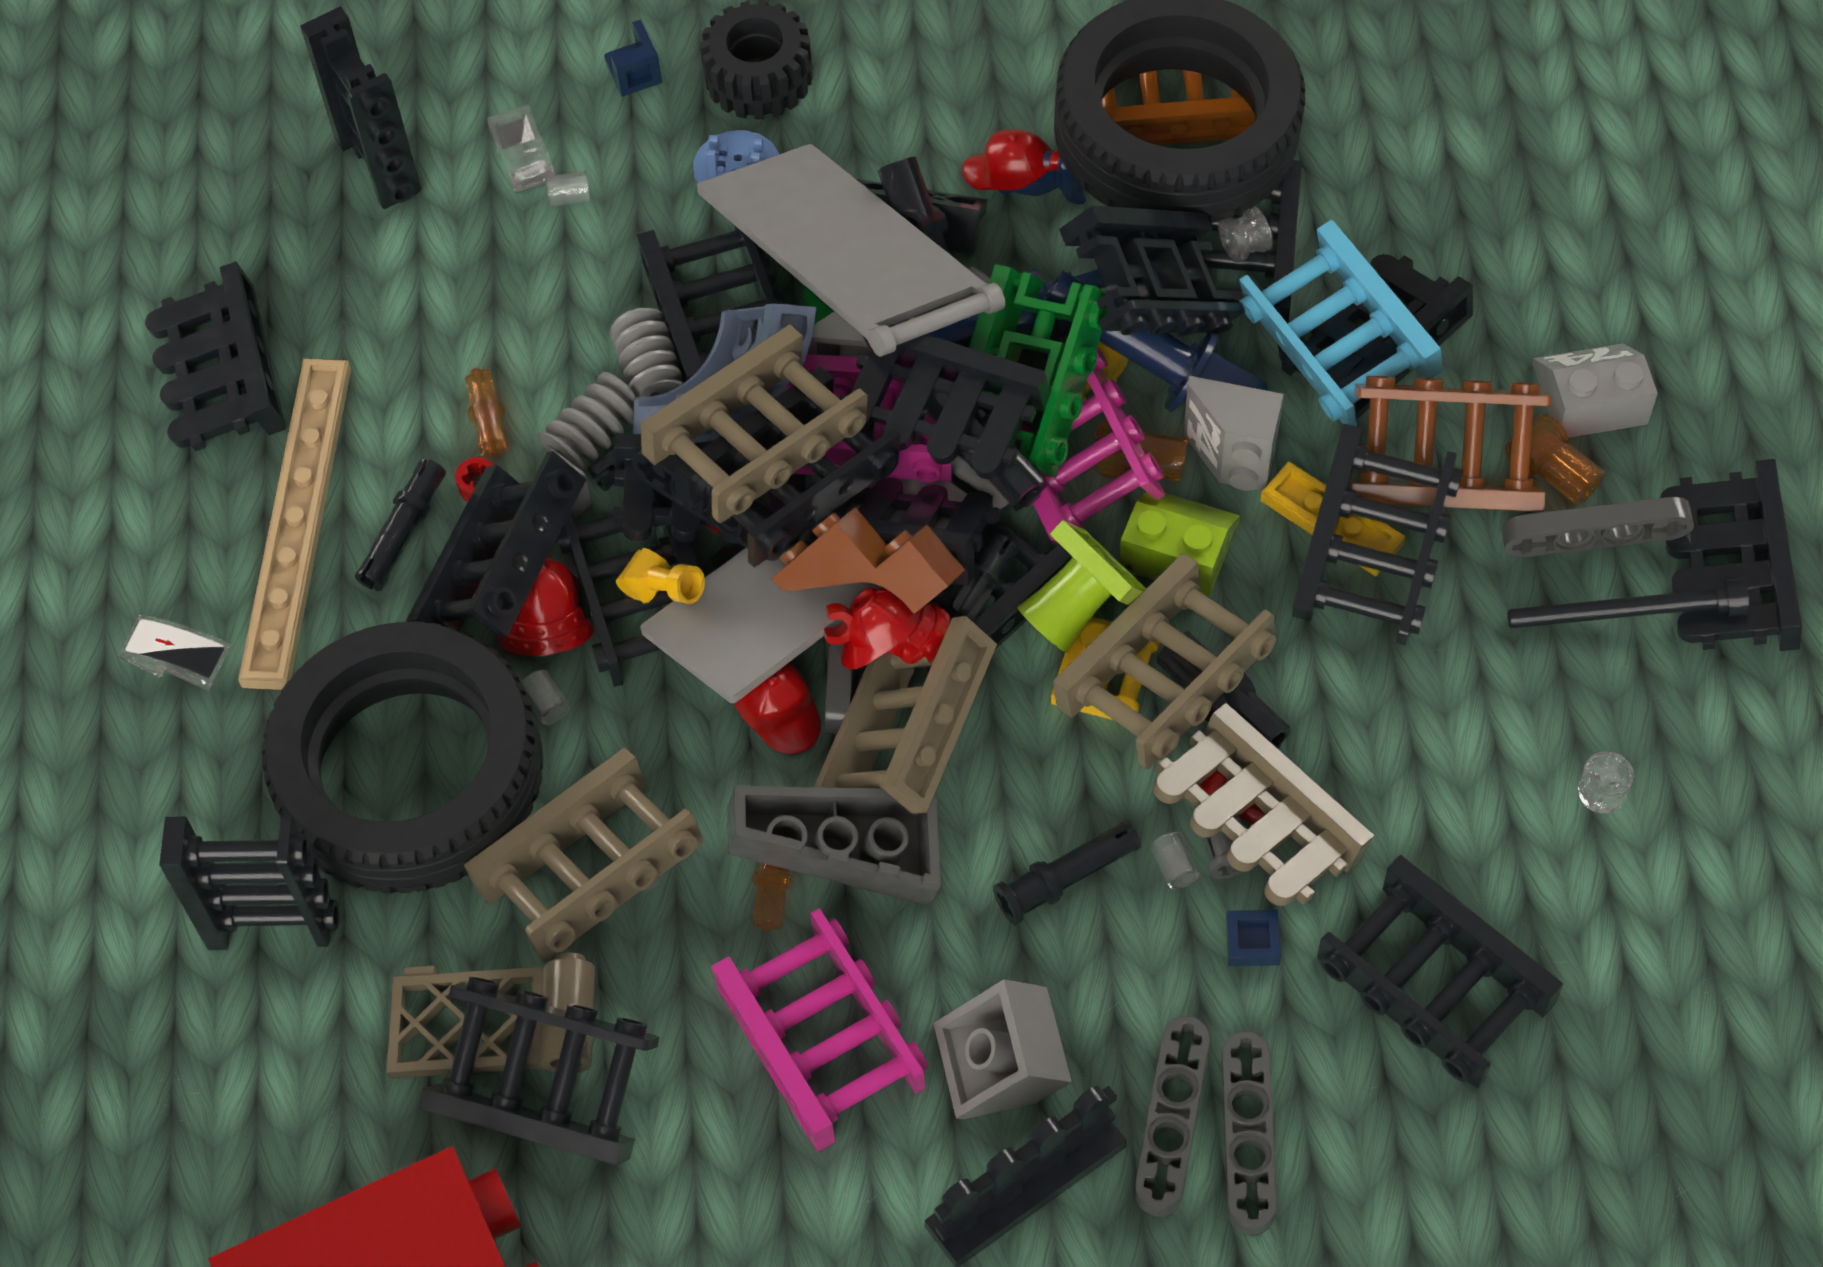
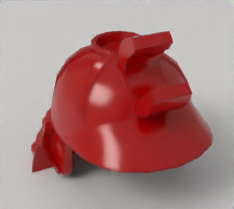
[498,553,594,656]
[823,586,950,670]

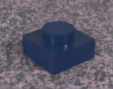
[1226,910,1281,966]

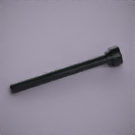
[1507,576,1749,628]

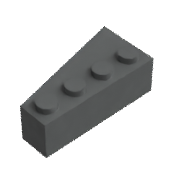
[727,785,941,906]

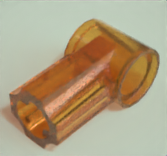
[1505,414,1605,505]
[1094,420,1188,482]

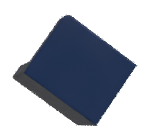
[604,19,662,97]

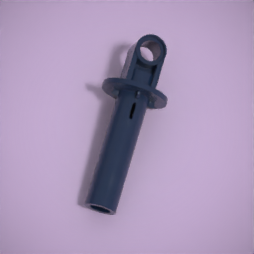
[1044,270,1268,412]

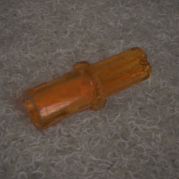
[465,368,509,456]
[752,862,792,931]

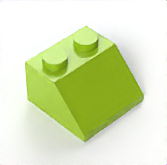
[1119,492,1240,597]

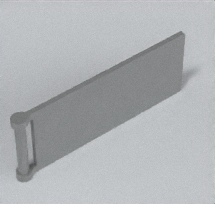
[697,144,1005,357]
[640,435,1008,703]

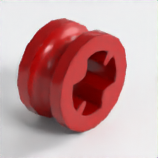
[455,457,494,502]

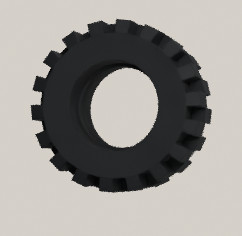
[700,0,813,119]

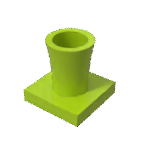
[1017,520,1146,653]

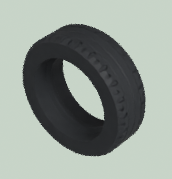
[1054,0,1306,223]
[262,621,543,893]

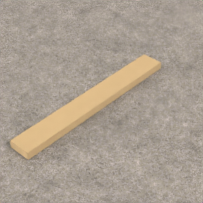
[238,359,351,690]

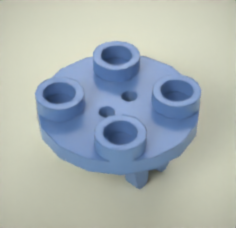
[693,130,779,199]

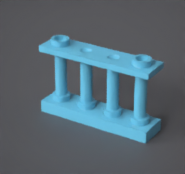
[1239,219,1443,427]

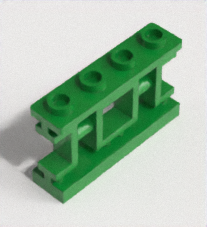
[958,264,1109,478]

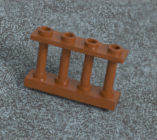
[1348,376,1552,512]

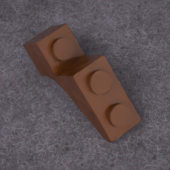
[772,507,965,614]

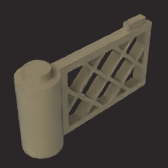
[386,952,595,1078]

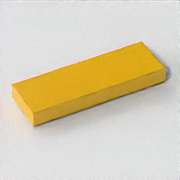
[1260,461,1405,577]

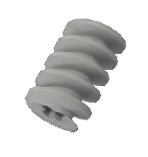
[610,308,683,398]
[538,372,636,472]

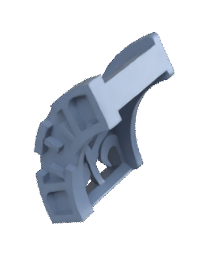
[633,304,816,443]

